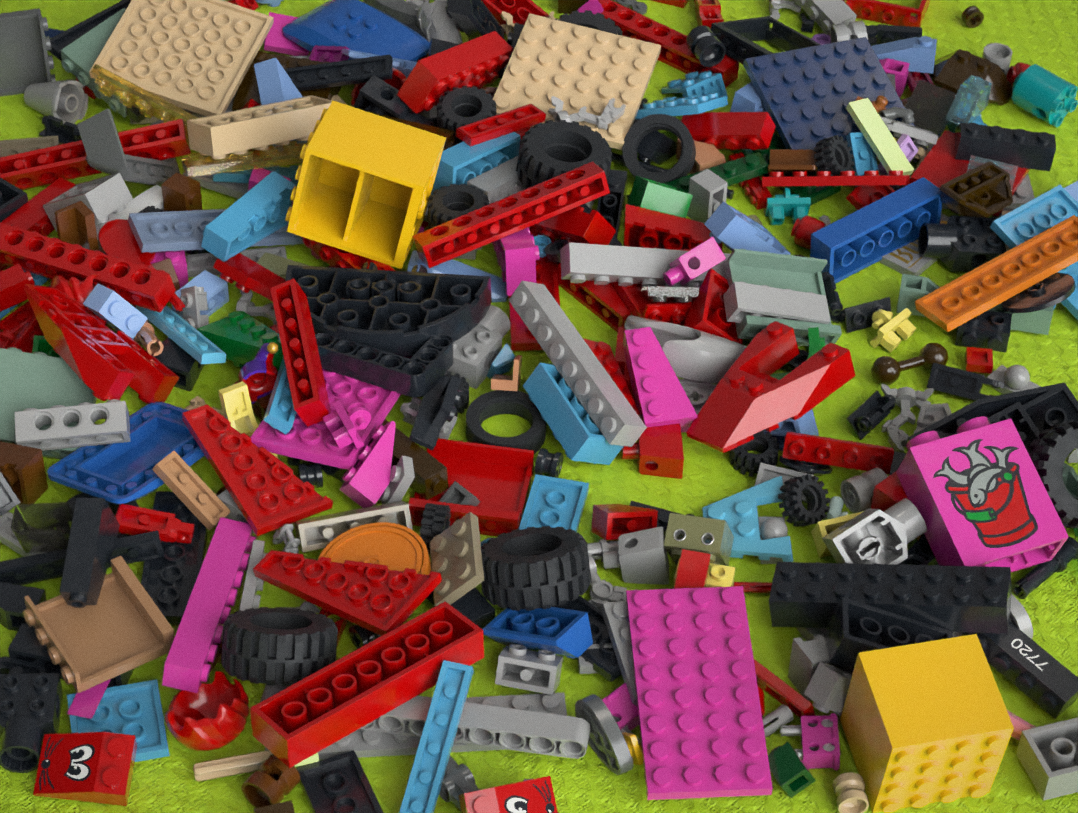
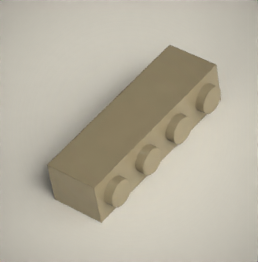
[294,501,413,552]

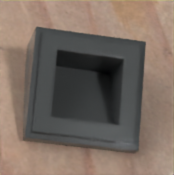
[439,481,480,506]

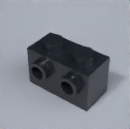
[955,310,1012,353]

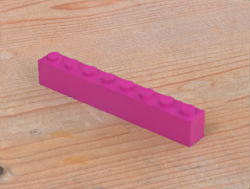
[162,517,256,693]

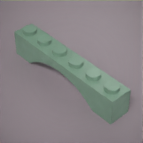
[896,274,1054,335]

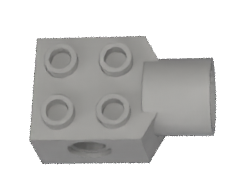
[444,305,510,389]
[822,498,927,565]

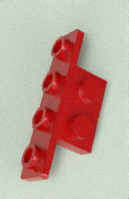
[213,253,286,302]
[782,432,894,474]

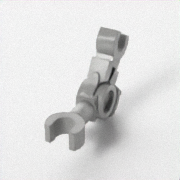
[588,556,627,610]

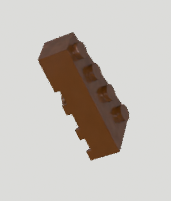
[0,441,48,509]

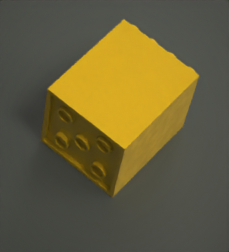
[285,100,446,269]

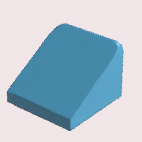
[487,344,515,379]

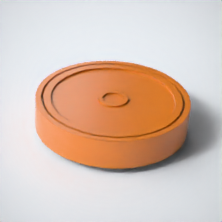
[318,522,432,620]

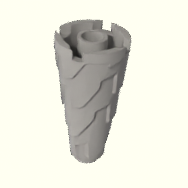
[416,0,463,44]

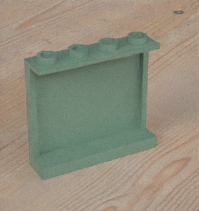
[61,8,142,118]
[725,249,842,346]
[0,347,97,459]

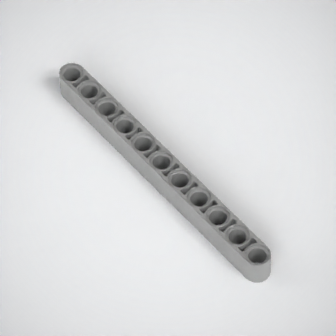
[260,684,591,759]

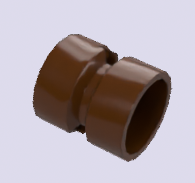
[241,754,300,808]

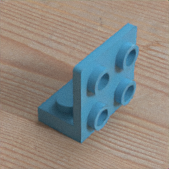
[661,71,728,99]

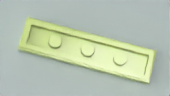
[846,98,914,175]

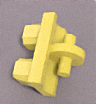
[870,308,917,352]

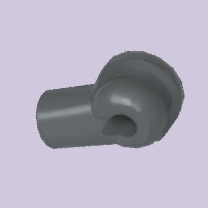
[879,107,915,124]

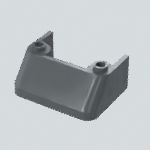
[77,109,181,186]

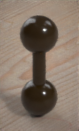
[871,343,948,385]

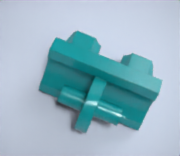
[764,188,811,225]

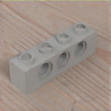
[15,399,131,451]

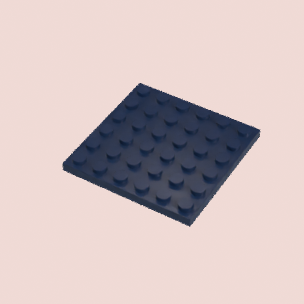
[743,37,916,168]

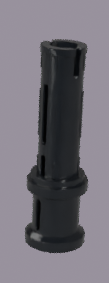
[1012,537,1078,599]

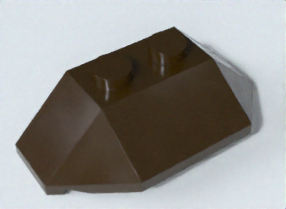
[928,49,1013,106]
[939,161,1013,218]

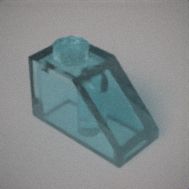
[946,75,992,125]

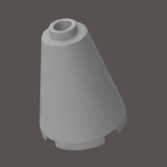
[24,80,88,125]

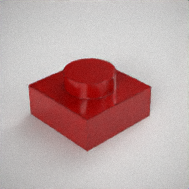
[965,347,993,374]

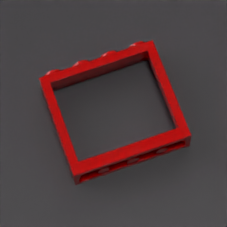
[843,0,931,27]

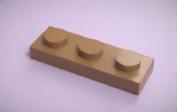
[152,451,231,531]

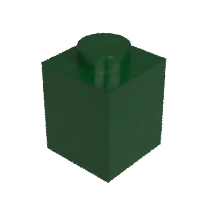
[768,742,816,798]

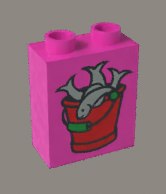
[896,416,1069,572]

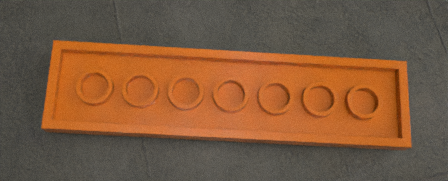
[915,215,1078,332]

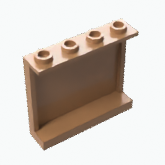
[23,556,175,693]

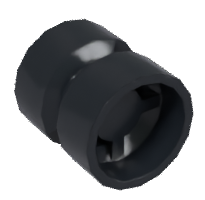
[686,25,726,67]

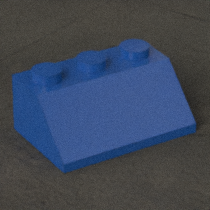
[483,607,593,658]

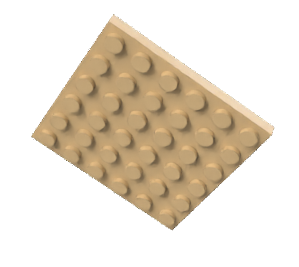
[89,0,274,116]
[493,13,661,150]

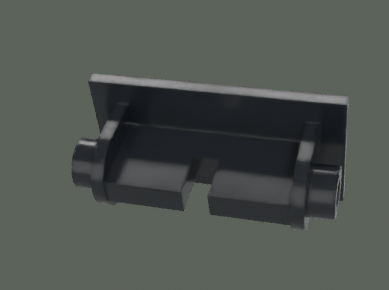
[39,115,82,144]
[822,272,843,323]
[838,297,891,333]
[846,391,896,440]

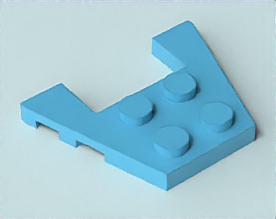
[702,476,794,562]

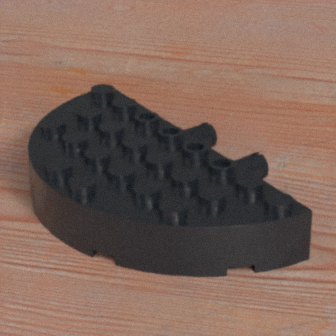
[286,262,492,357]

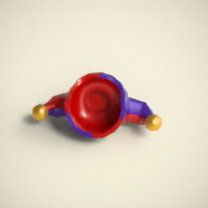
[233,342,278,404]

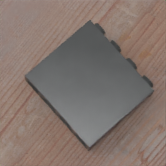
[0,8,56,97]

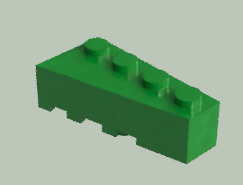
[197,311,283,371]

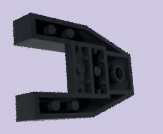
[907,382,1078,460]

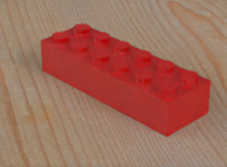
[397,31,514,114]

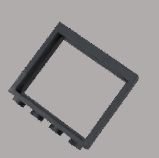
[711,16,821,64]

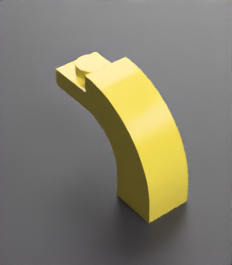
[218,381,278,458]

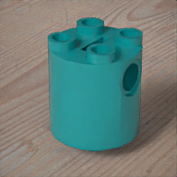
[1012,64,1078,127]

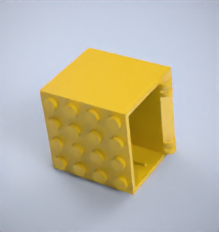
[840,634,1014,813]

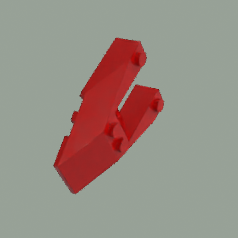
[23,284,180,404]
[686,321,856,453]

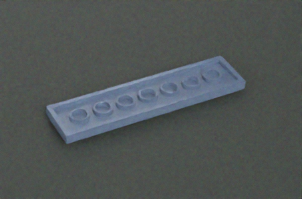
[128,206,304,253]

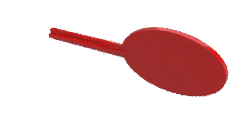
[99,219,185,312]

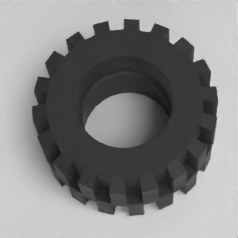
[437,85,496,144]
[428,184,489,229]

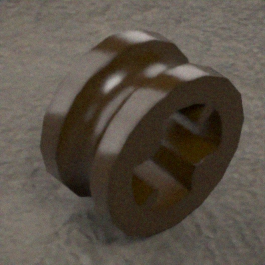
[962,6,984,28]

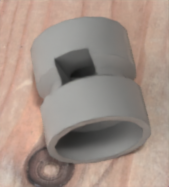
[830,20,868,43]
[982,43,1012,76]
[840,468,888,513]

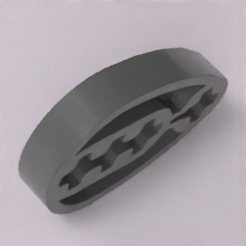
[575,694,634,775]

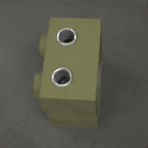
[664,513,734,566]

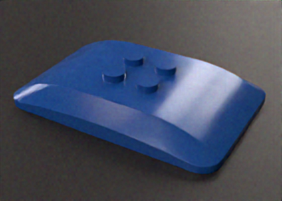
[283,0,430,61]
[47,402,205,504]

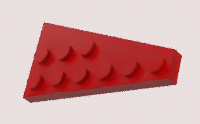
[182,404,333,536]
[253,550,442,636]

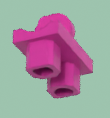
[323,399,371,450]

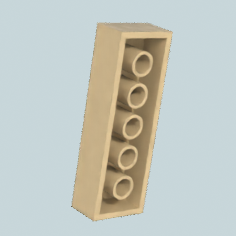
[187,95,332,159]

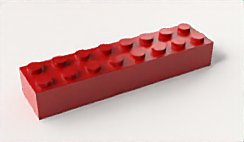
[250,601,484,768]

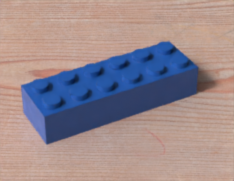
[810,177,942,284]

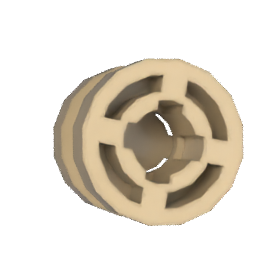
[833,772,869,813]

